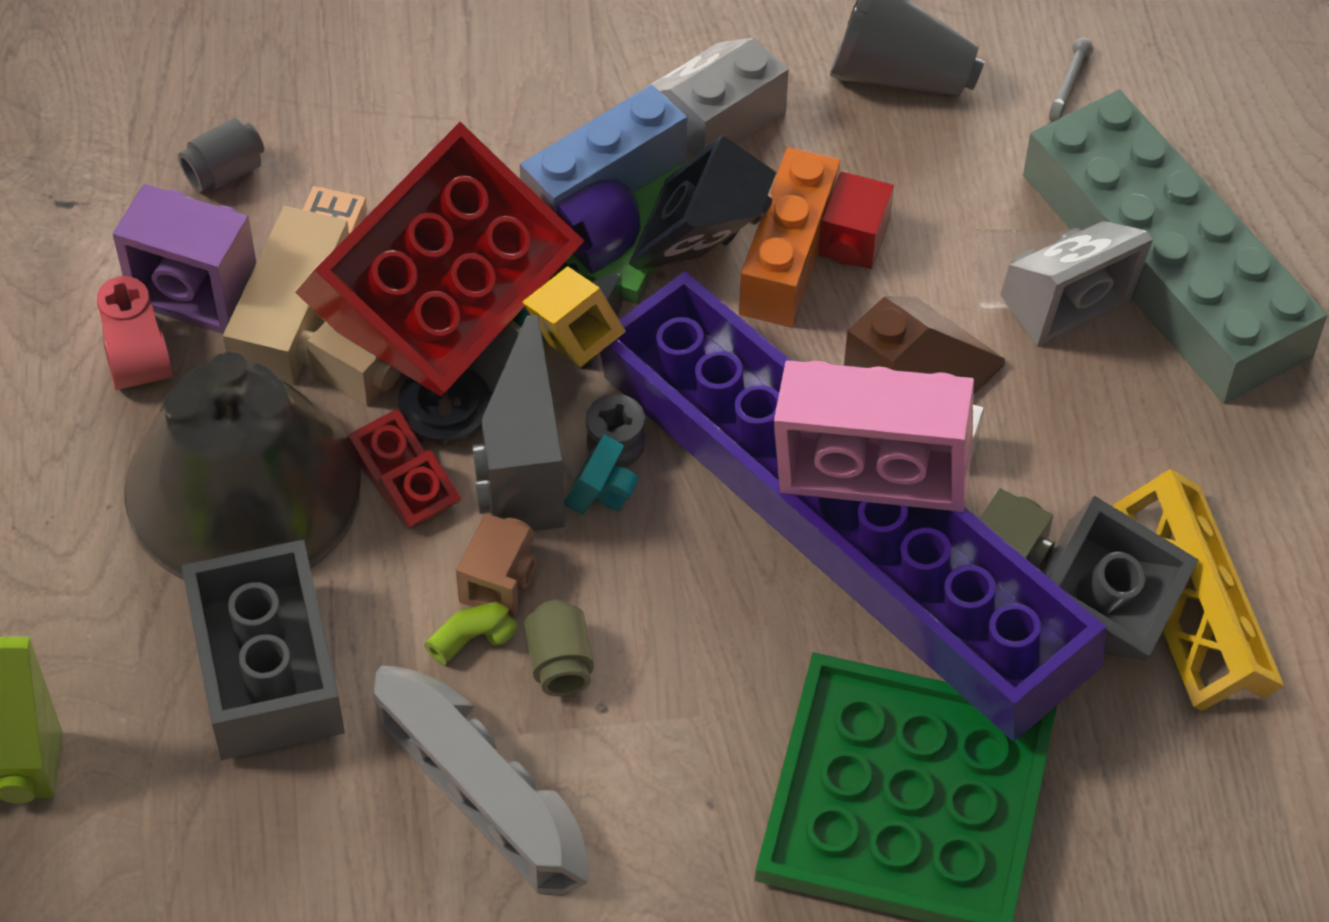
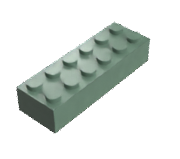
[1023,89,1328,404]

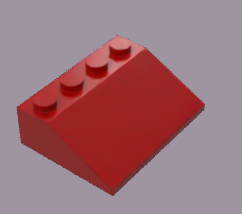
[295,122,584,396]

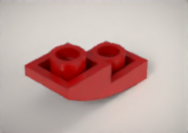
[346,408,461,530]

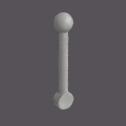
[1048,38,1093,121]

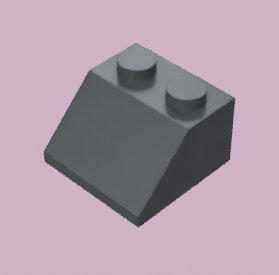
[1042,495,1199,661]

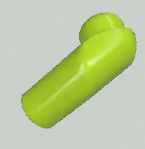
[424,602,518,665]

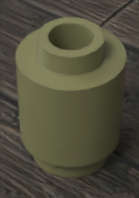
[524,600,594,697]

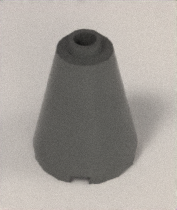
[829,0,985,96]

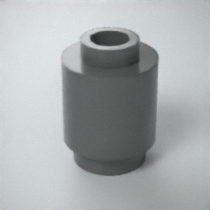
[178,118,264,192]

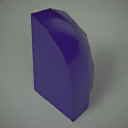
[557,179,641,274]

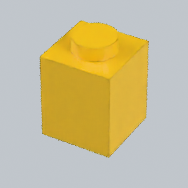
[523,267,626,367]

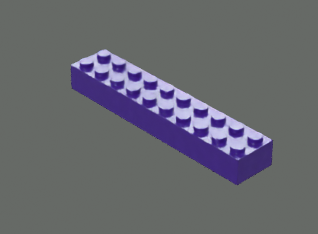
[600,271,1106,742]

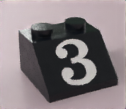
[629,135,777,270]

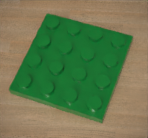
[755,652,1057,922]

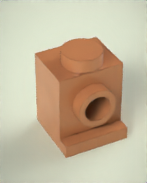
[456,513,537,619]

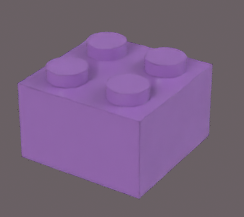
[112,184,257,334]

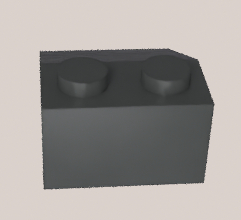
[472,315,565,531]

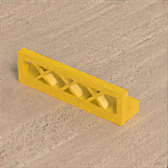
[1113,469,1284,712]

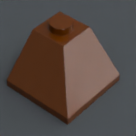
[844,296,1005,394]

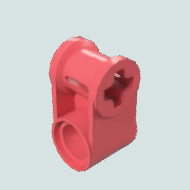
[97,276,173,391]

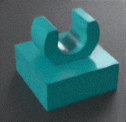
[564,434,640,515]

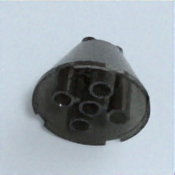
[124,352,361,580]

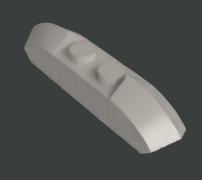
[373,665,588,895]

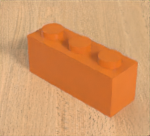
[739,147,841,328]

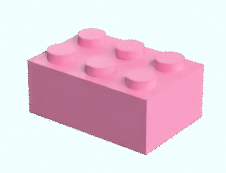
[774,360,974,512]

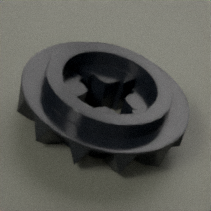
[398,368,491,447]

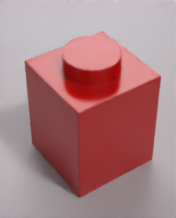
[819,171,894,269]

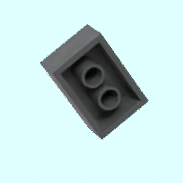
[181,540,345,761]

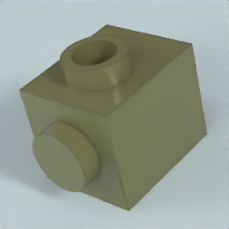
[980,488,1055,572]

